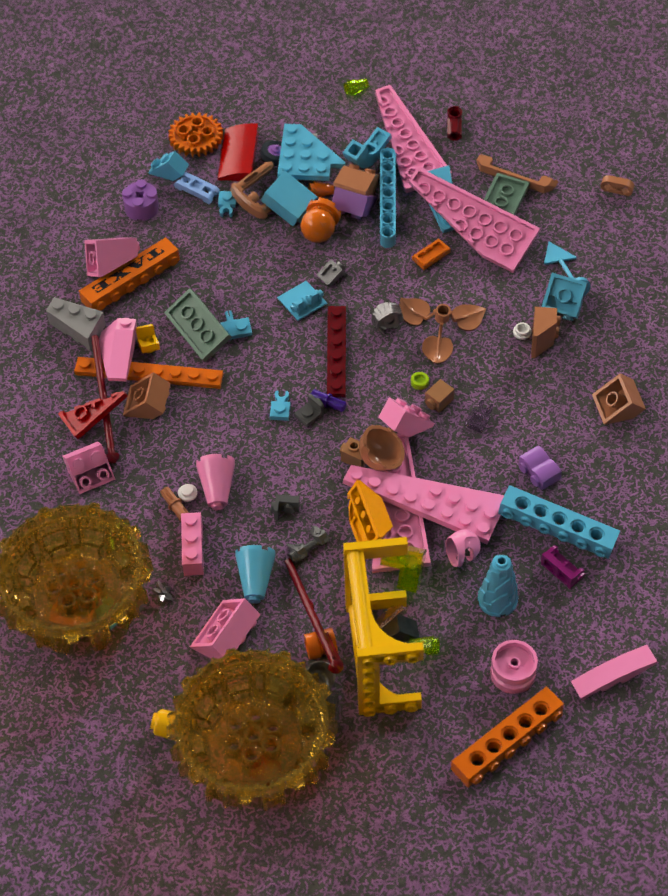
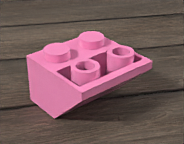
[379,397,435,437]
[62,442,115,494]

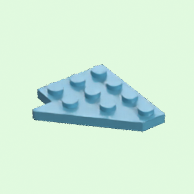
[277,124,346,181]

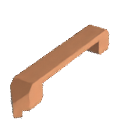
[476,154,558,193]

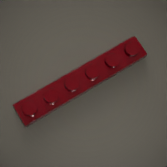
[327,306,346,398]

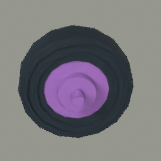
[260,140,282,167]

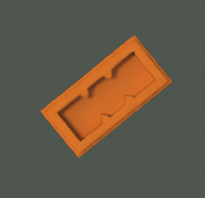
[412,238,451,270]

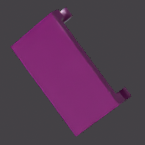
[541,545,585,589]

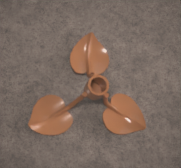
[399,298,486,364]

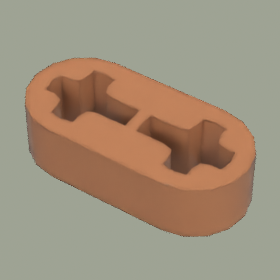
[600,175,635,196]

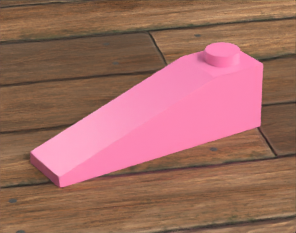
[99,318,137,382]

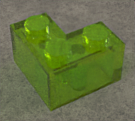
[380,546,427,593]

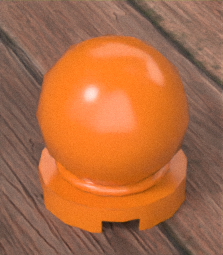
[300,197,341,243]

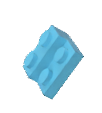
[541,273,588,321]

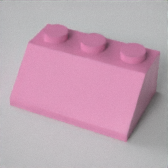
[190,598,261,662]

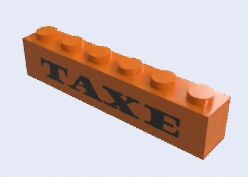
[79,237,180,311]

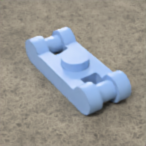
[174,172,220,204]

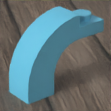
[343,127,392,168]

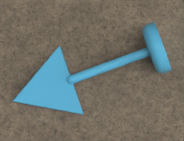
[544,242,591,296]

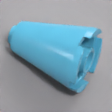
[235,545,275,603]

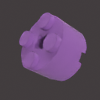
[122,179,159,221]

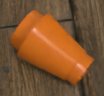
[308,181,334,198]

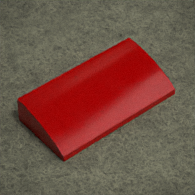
[218,123,259,181]

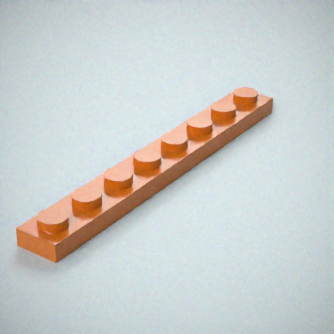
[74,357,223,389]

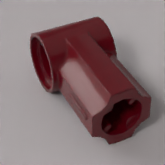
[447,106,462,141]

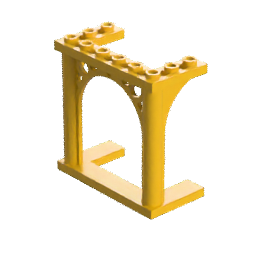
[343,537,424,717]

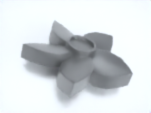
[151,580,173,603]

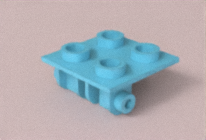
[277,281,327,321]

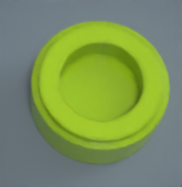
[410,372,429,390]

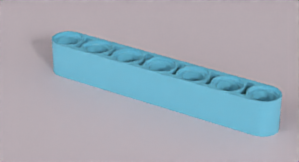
[380,148,396,248]

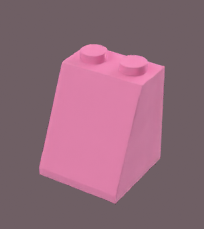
[84,237,140,277]

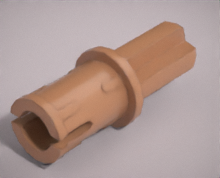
[160,487,189,522]

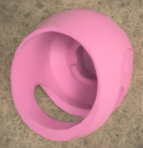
[446,529,481,567]

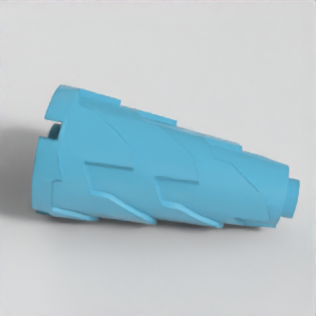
[477,555,518,617]

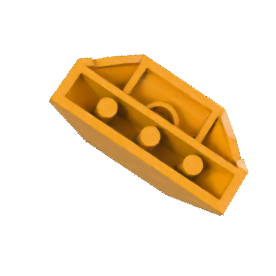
[347,480,393,542]

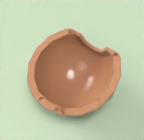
[359,425,405,471]

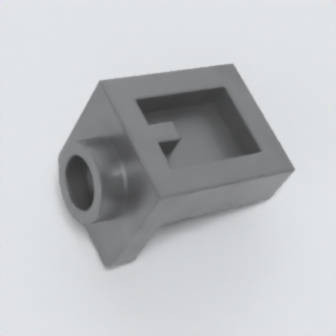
[317,259,348,288]

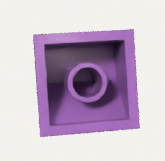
[332,187,378,219]

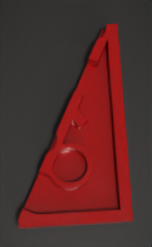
[58,391,128,440]

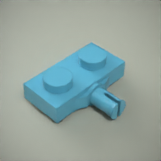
[221,310,252,340]

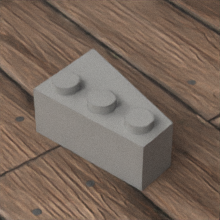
[46,297,106,352]

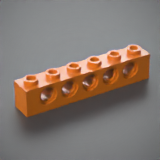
[451,686,564,787]

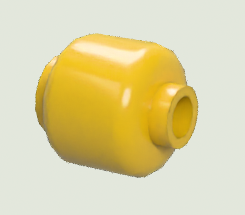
[150,709,183,739]

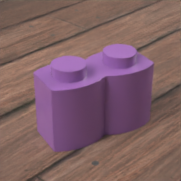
[518,446,562,490]

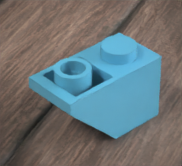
[148,151,189,181]

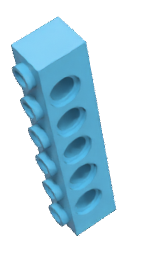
[498,485,620,558]

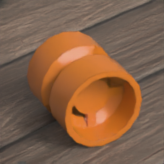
[304,628,338,660]

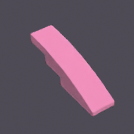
[571,645,658,700]

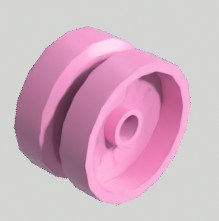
[490,640,538,694]

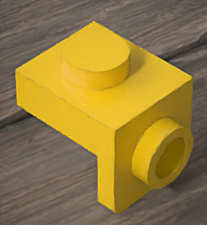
[135,324,160,353]

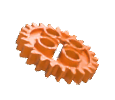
[168,112,223,157]

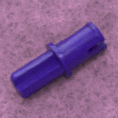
[311,389,347,412]

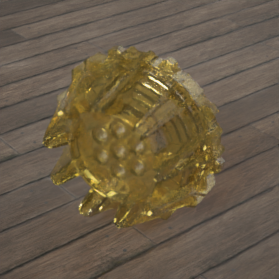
[0,502,153,655]
[167,648,338,811]

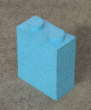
[261,171,317,226]

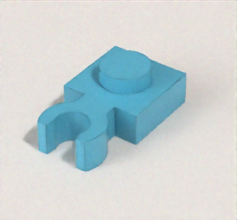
[218,191,236,217]
[270,390,291,421]

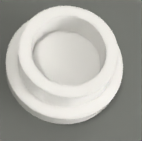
[513,322,532,340]
[178,484,197,502]

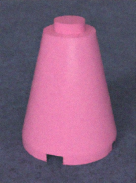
[196,454,235,510]

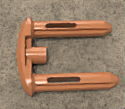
[231,161,274,219]

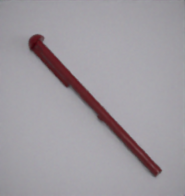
[91,335,120,463]
[284,559,344,674]

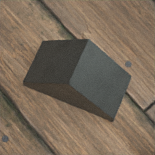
[378,613,420,642]

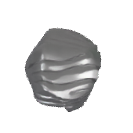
[371,302,404,334]

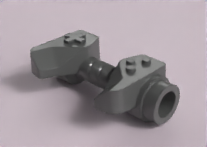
[287,525,330,564]

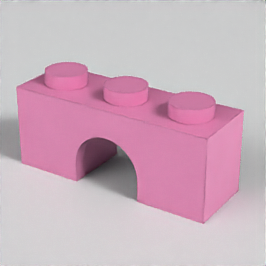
[181,512,204,576]

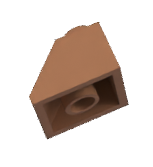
[333,163,380,195]
[531,307,560,358]
[123,372,171,419]
[592,373,646,425]

